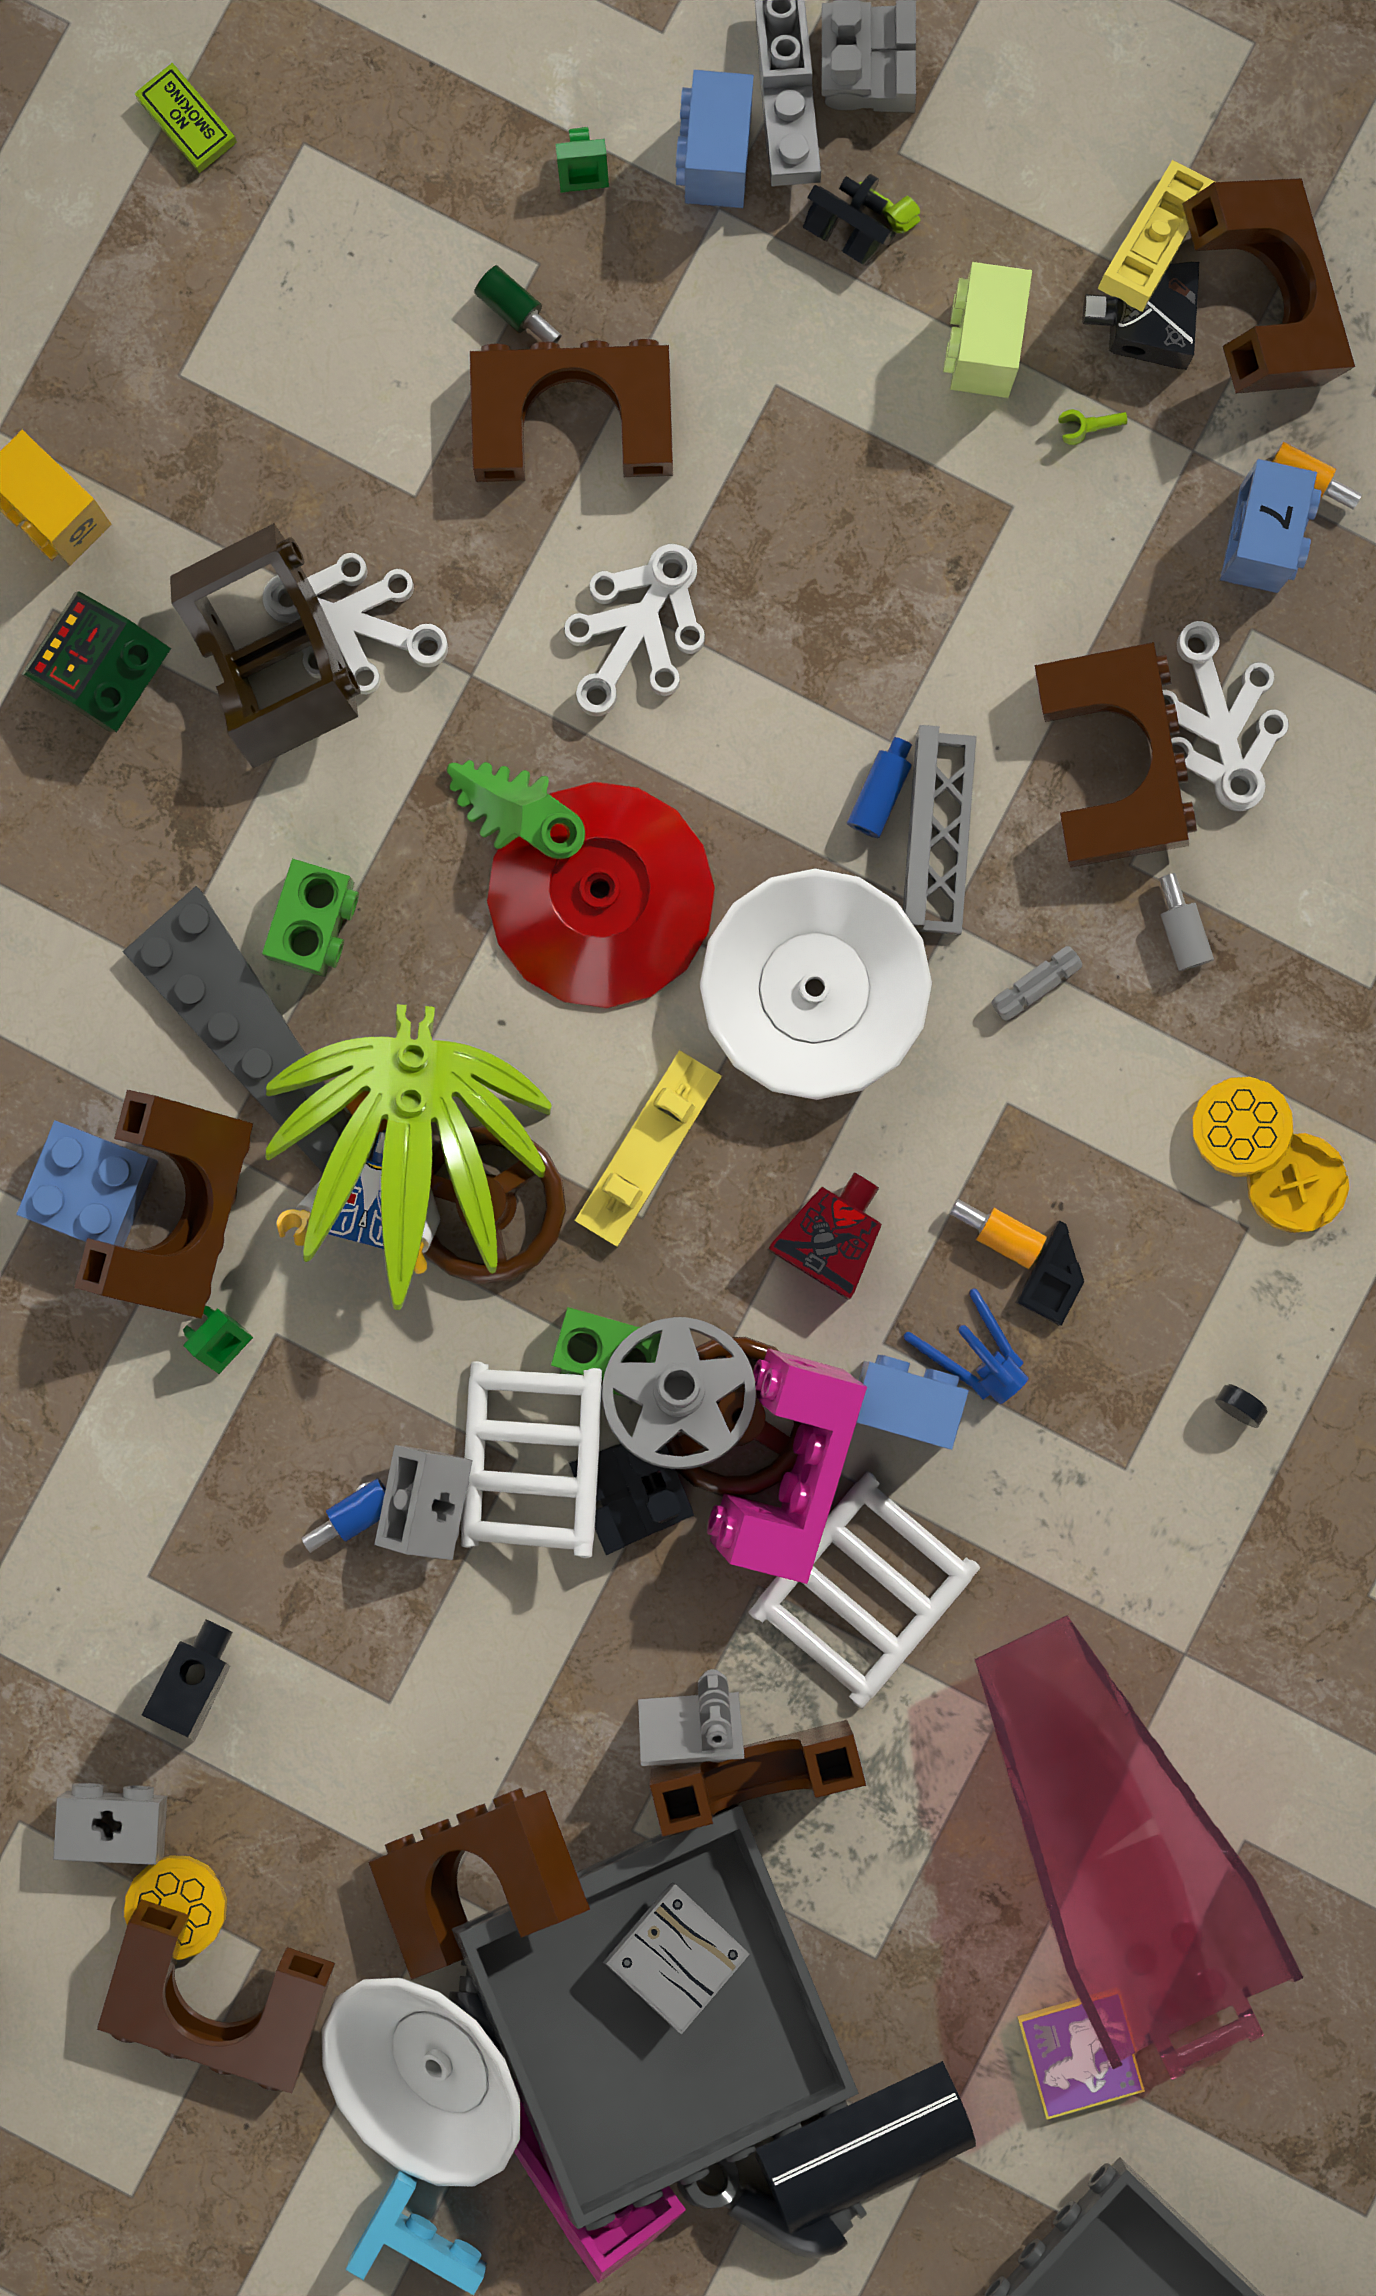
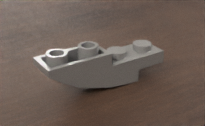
[755,0,821,186]

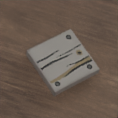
[603,1883,750,2034]

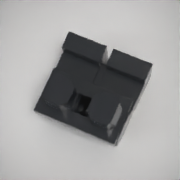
[568,1443,694,1555]

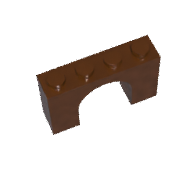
[1182,178,1355,394]
[470,339,673,482]
[1034,642,1197,868]
[74,1090,253,1319]
[650,1720,866,1837]
[368,1788,590,1980]
[97,1899,335,2094]

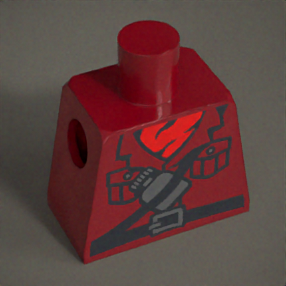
[767,1173,882,1300]

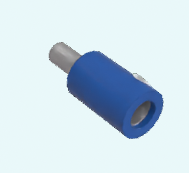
[301,1478,386,1553]

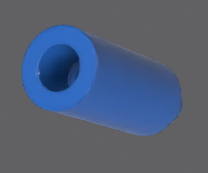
[847,737,912,838]

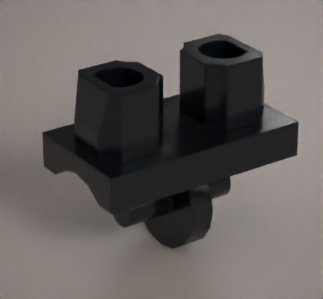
[803,173,896,265]

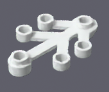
[564,544,705,716]
[263,553,448,694]
[1163,621,1289,811]

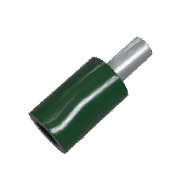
[474,265,562,343]

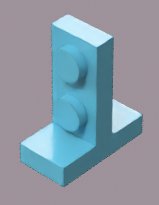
[346,2171,487,2296]

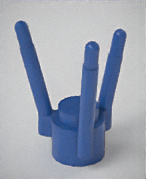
[904,1289,1029,1404]

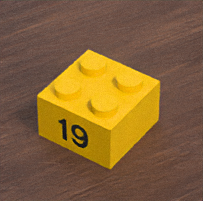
[0,430,112,566]

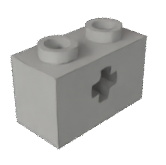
[374,1445,473,1560]
[53,1783,167,1865]

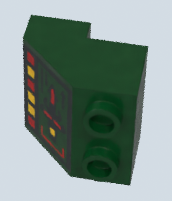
[21,591,171,732]

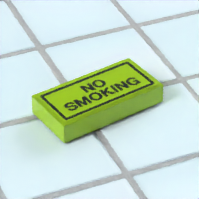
[134,63,237,173]

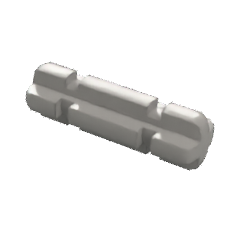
[992,946,1083,1021]

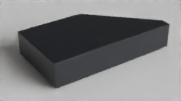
[1015,1220,1085,1326]

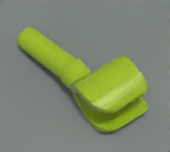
[859,181,921,233]
[1058,409,1128,445]

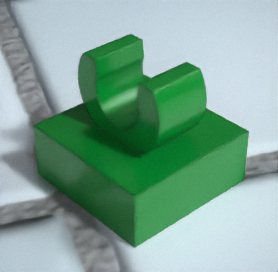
[555,127,609,192]
[183,1306,253,1374]

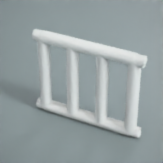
[460,1361,602,1558]
[749,1472,980,1709]

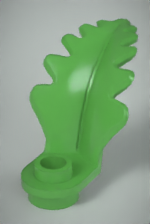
[446,760,585,859]

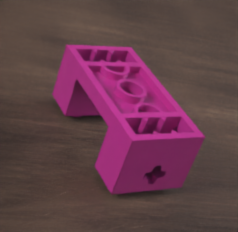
[707,1348,867,1584]

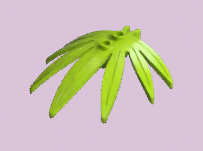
[265,1004,552,1310]

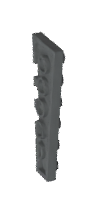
[122,886,349,1173]

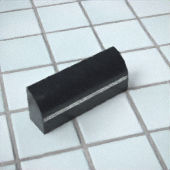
[756,2061,976,2235]

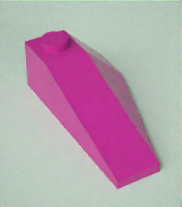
[514,2095,686,2284]

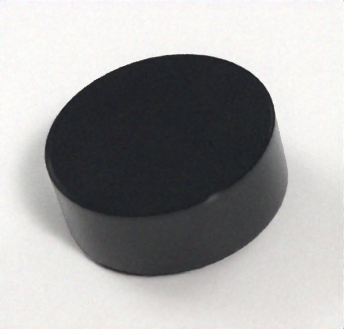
[1215,1384,1268,1428]

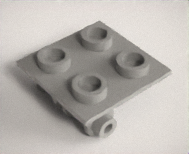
[638,1669,744,1766]

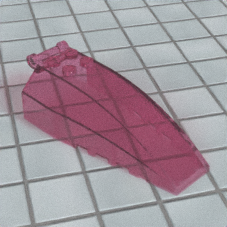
[975,1616,1304,2080]

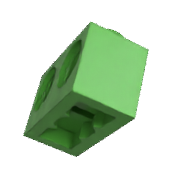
[262,858,359,977]
[551,1307,661,1398]

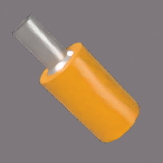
[1272,441,1362,510]
[950,1199,1047,1269]

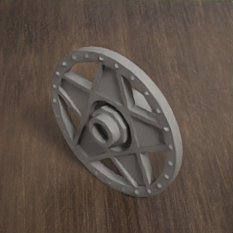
[602,1317,756,1469]

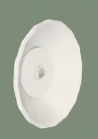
[700,868,932,1100]
[321,1978,520,2186]

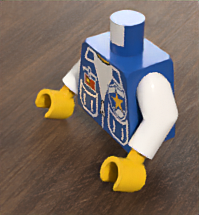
[277,1132,440,1274]

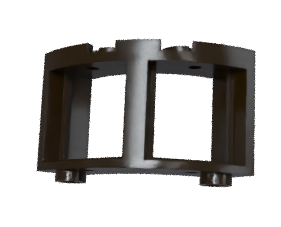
[170,523,361,768]

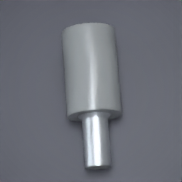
[1159,873,1214,971]

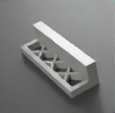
[903,725,976,935]

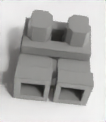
[822,0,916,113]

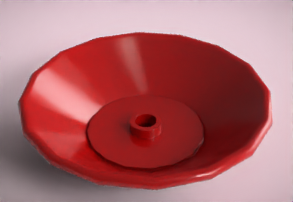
[487,782,715,1008]

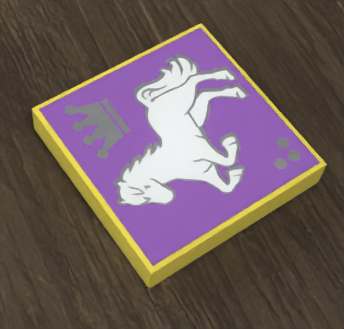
[1017,1989,1145,2120]

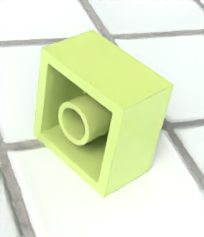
[943,262,1032,398]

